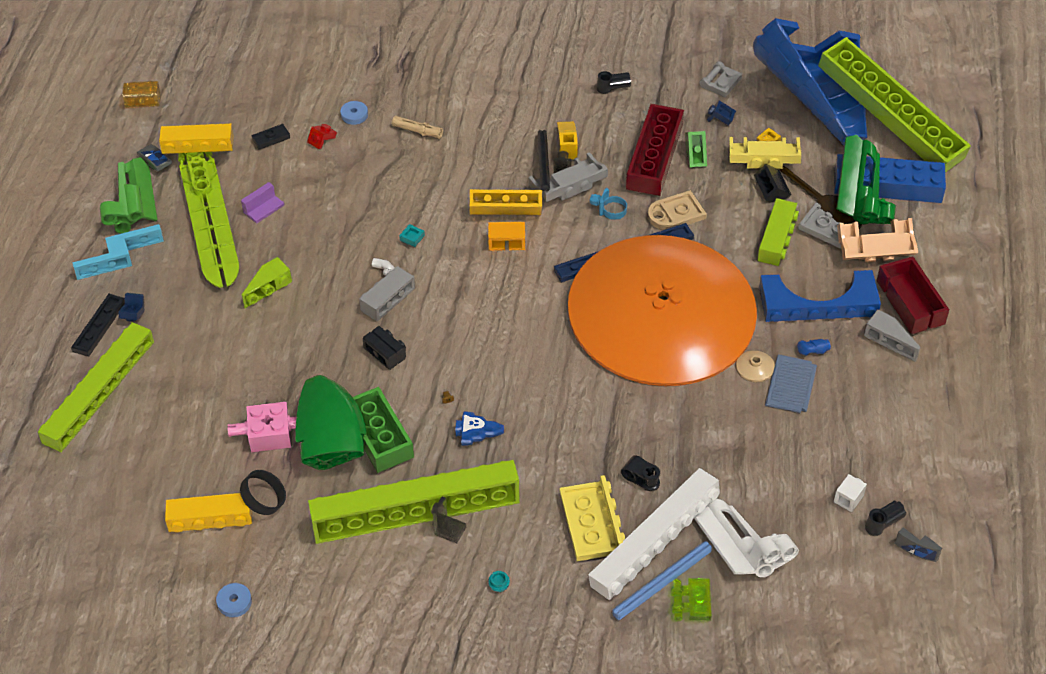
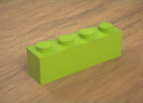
[757,198,799,266]

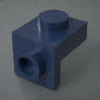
[119,293,145,321]

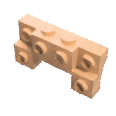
[837,218,918,263]

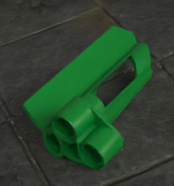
[836,135,896,225]

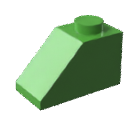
[685,131,707,167]

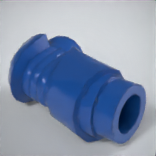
[797,339,831,356]

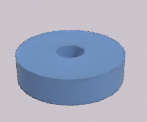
[340,101,368,125]
[216,583,252,617]

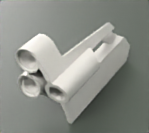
[694,499,799,577]

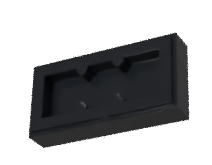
[251,124,290,150]

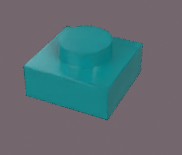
[399,224,425,247]

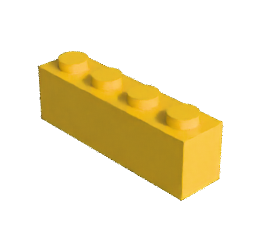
[159,123,234,154]
[470,189,542,215]
[165,493,252,532]

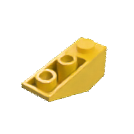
[557,121,578,160]

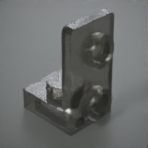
[431,497,466,544]

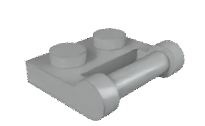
[699,61,742,97]

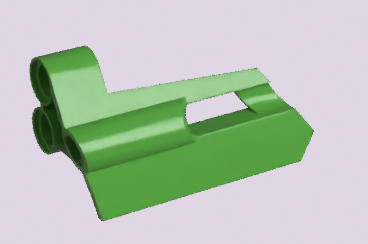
[100,157,157,234]

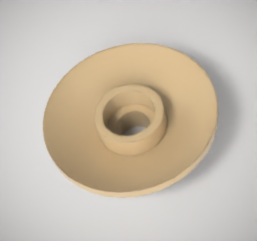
[736,351,775,382]

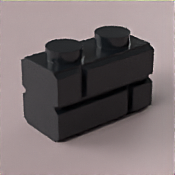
[362,326,406,370]

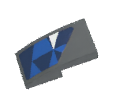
[137,144,172,171]
[895,527,942,562]

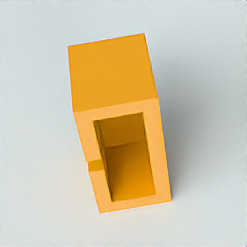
[488,222,525,251]

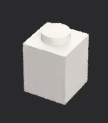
[834,474,867,512]

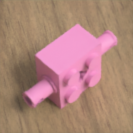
[227,402,297,452]

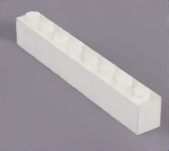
[588,468,720,600]

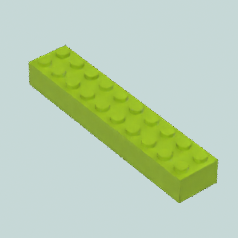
[818,37,971,173]
[308,460,520,544]

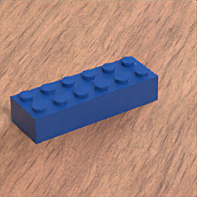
[834,154,946,203]

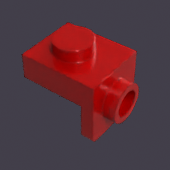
[307,124,337,149]

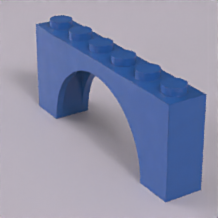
[759,270,881,322]

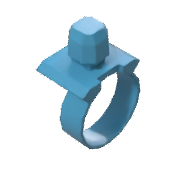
[590,188,627,220]

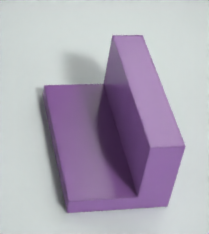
[241,182,284,223]

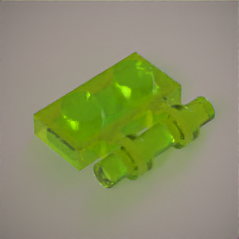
[671,578,712,621]

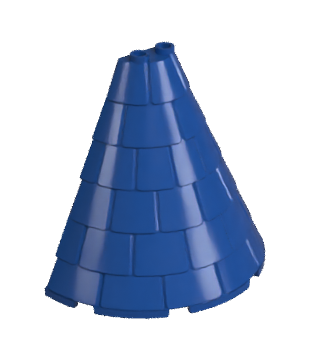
[753,18,867,145]

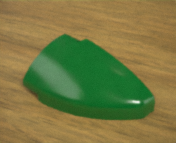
[295,375,366,470]

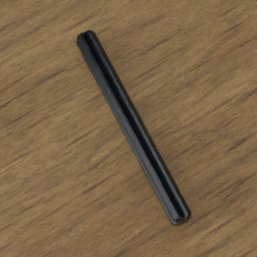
[538,130,550,191]

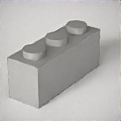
[359,266,415,322]

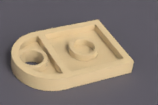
[648,190,707,230]

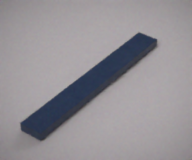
[554,223,694,283]

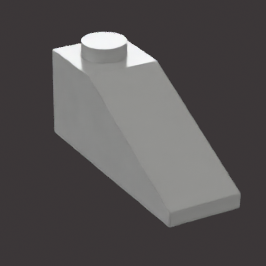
[864,310,920,362]

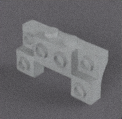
[529,152,608,202]

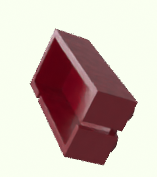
[876,256,950,335]

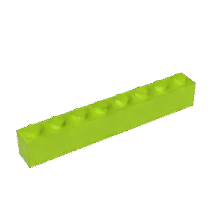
[38,322,154,453]

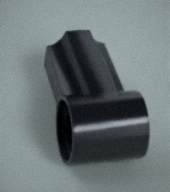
[596,71,631,94]
[865,500,906,536]

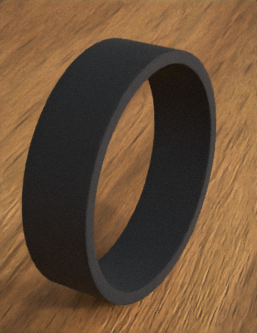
[240,470,286,515]

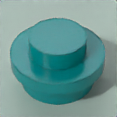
[488,571,510,592]

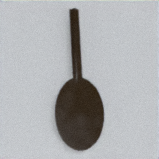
[780,166,862,229]

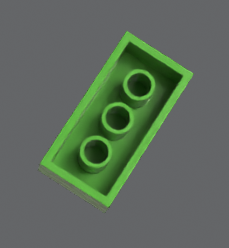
[353,387,414,473]

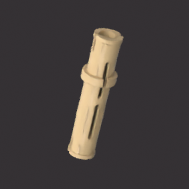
[392,115,443,139]

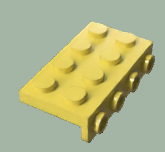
[559,475,625,561]

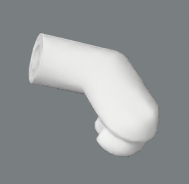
[372,258,395,276]

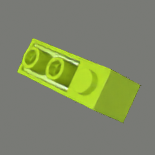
[241,257,292,309]

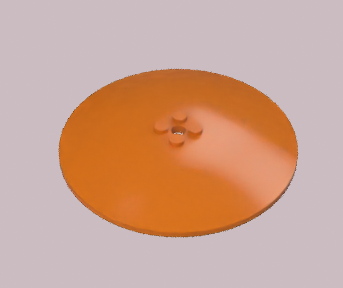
[568,235,757,386]

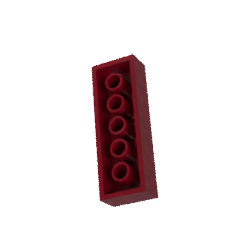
[626,104,684,196]

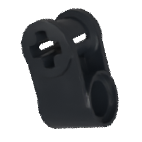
[621,455,660,491]

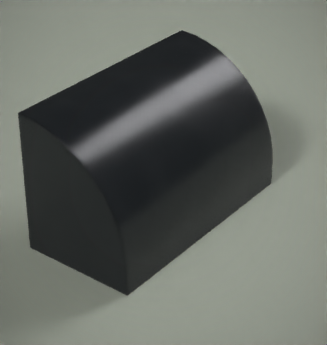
[754,164,792,202]

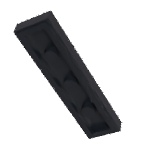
[71,293,125,357]

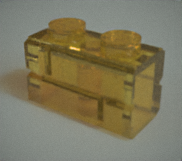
[122,81,161,108]

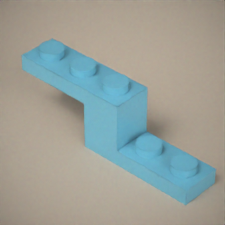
[73,224,164,280]

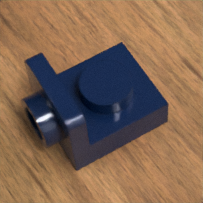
[707,100,736,126]

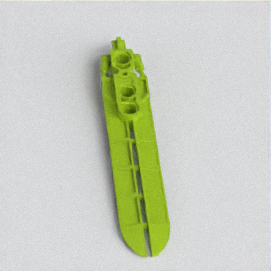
[178,152,239,288]

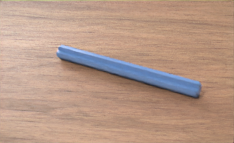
[612,541,712,620]

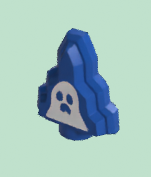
[456,411,504,446]

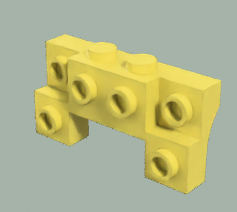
[729,137,801,169]

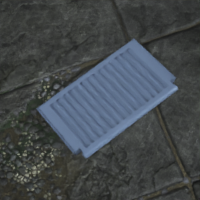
[765,354,817,413]

